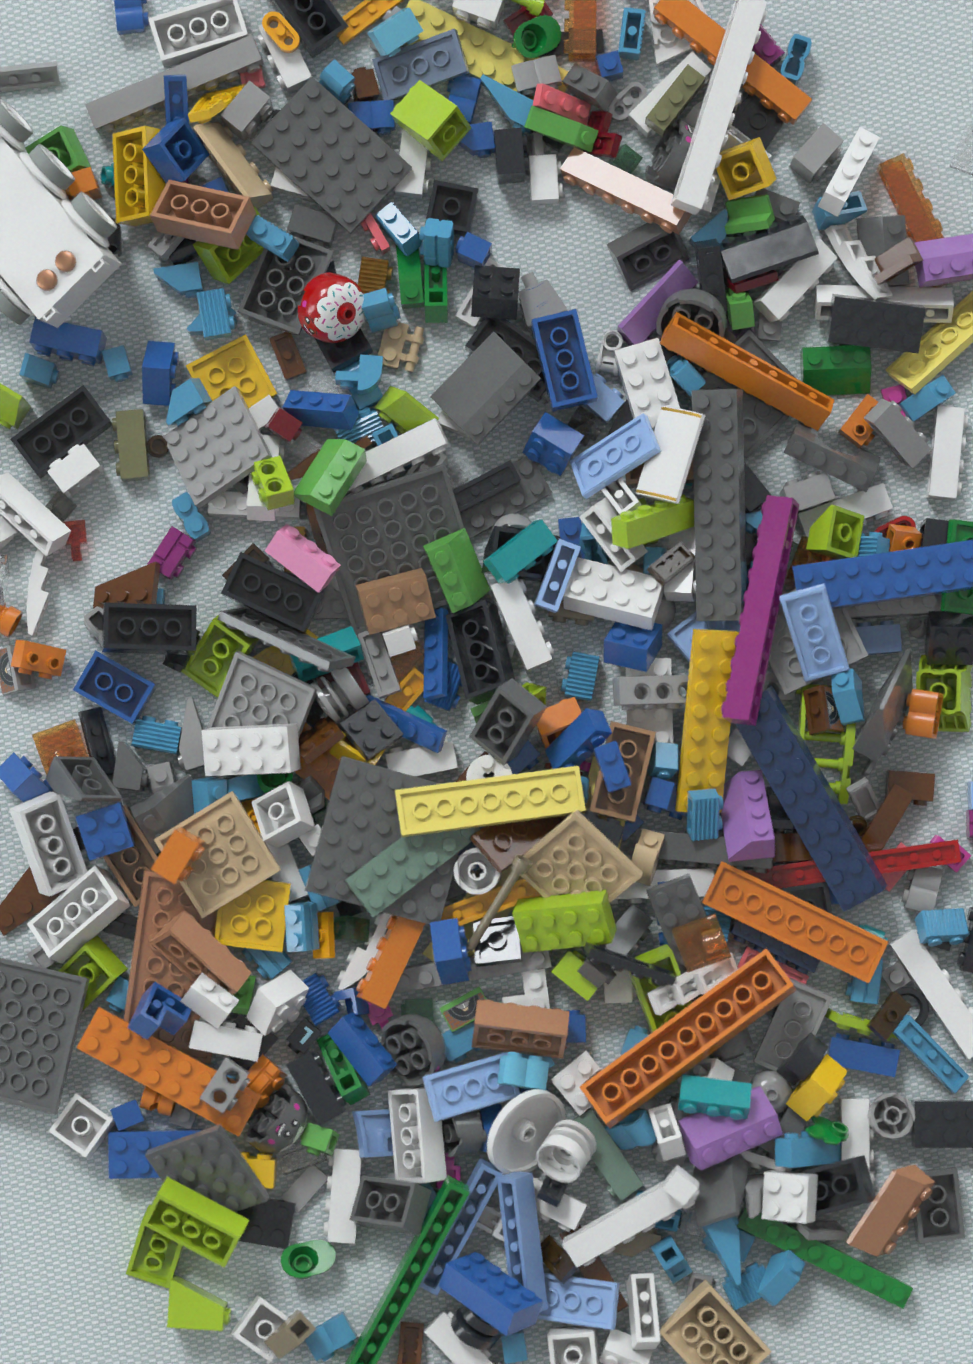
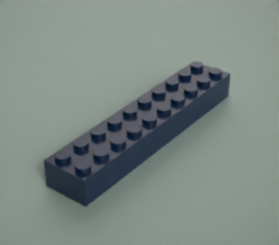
[735,686,888,912]

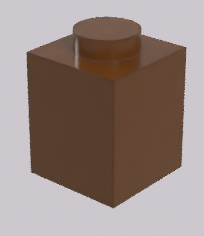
[351,67,380,102]

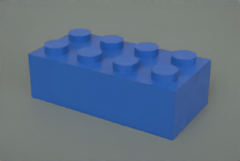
[531,309,598,412]
[108,1129,203,1179]
[439,1252,543,1336]

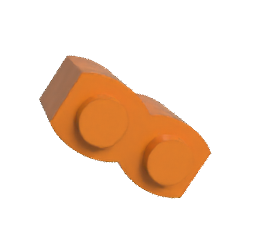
[903,689,943,739]

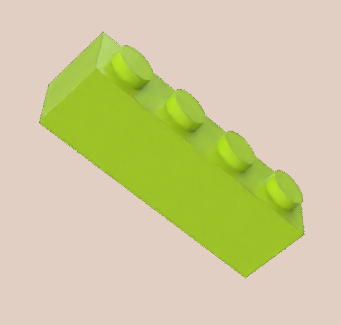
[611,494,695,549]

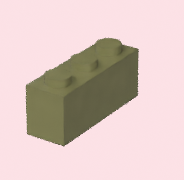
[645,64,706,137]
[112,409,150,482]

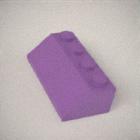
[915,234,973,288]
[617,259,698,346]
[720,770,775,862]
[678,1086,783,1170]

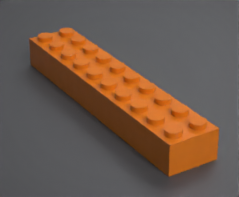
[579,949,796,1128]

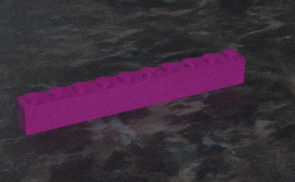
[721,495,800,726]

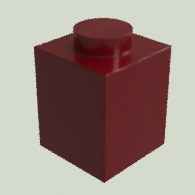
[264,408,302,443]

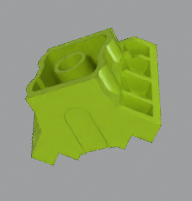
[916,655,972,732]

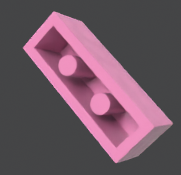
[265,524,341,593]

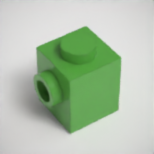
[300,1122,340,1156]

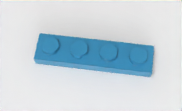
[893,1015,970,1094]

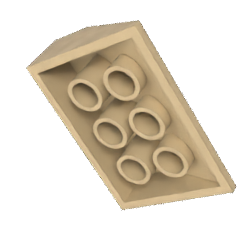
[193,122,273,210]
[659,1279,771,1364]

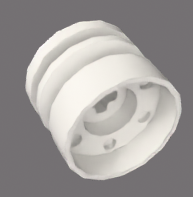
[536,1120,596,1183]

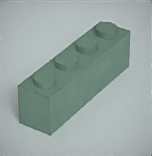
[573,1107,643,1201]

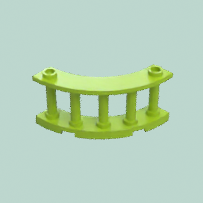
[796,684,856,805]

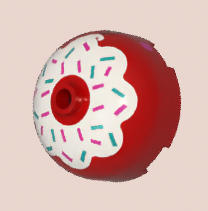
[298,272,365,343]

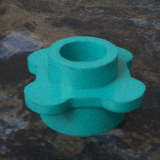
[100,163,115,188]

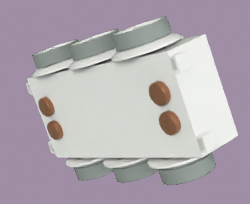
[0,98,121,328]

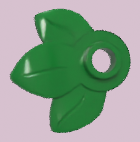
[806,1115,849,1145]

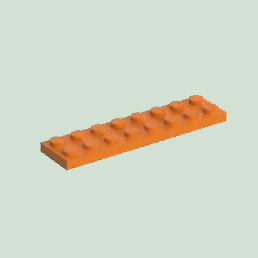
[702,861,888,983]
[76,1007,262,1137]

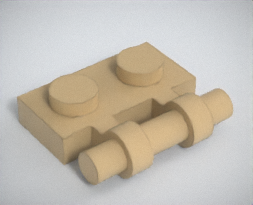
[378,322,424,373]

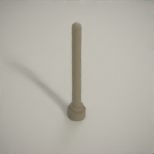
[466,854,532,951]

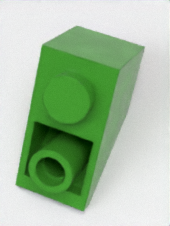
[725,288,755,330]

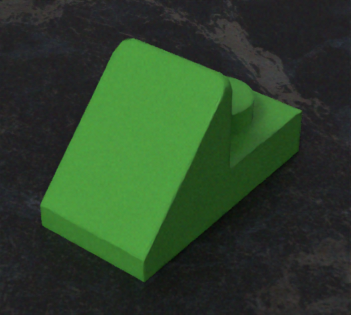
[231,975,256,1015]

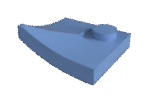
[352,1109,393,1158]

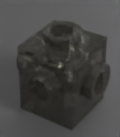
[567,406,602,447]

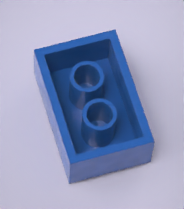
[29,317,107,366]
[73,650,157,725]

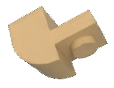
[631,828,665,886]

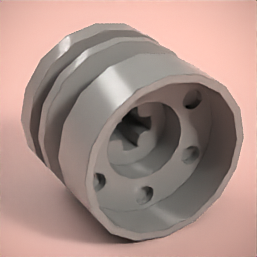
[311,667,370,724]

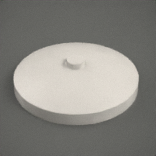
[487,1089,566,1174]

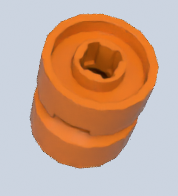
[0,600,23,638]
[140,1086,176,1117]

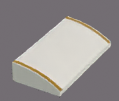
[636,406,705,504]

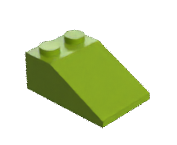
[193,206,264,284]
[0,383,31,430]
[181,615,259,698]
[58,935,128,1012]
[126,1205,184,1289]

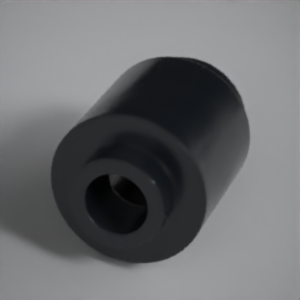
[169,238,199,265]

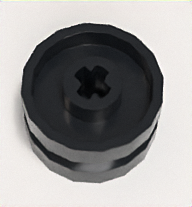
[451,1303,502,1350]

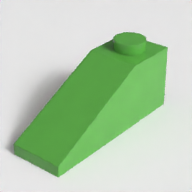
[524,106,598,152]

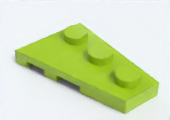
[824,1007,898,1041]

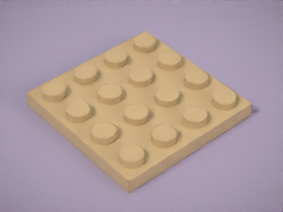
[154,791,282,918]
[521,810,643,903]

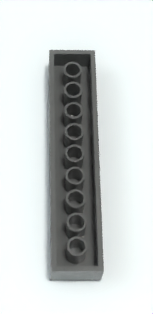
[692,389,747,621]

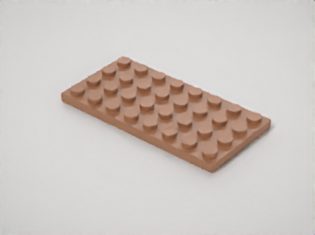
[123,870,227,1064]

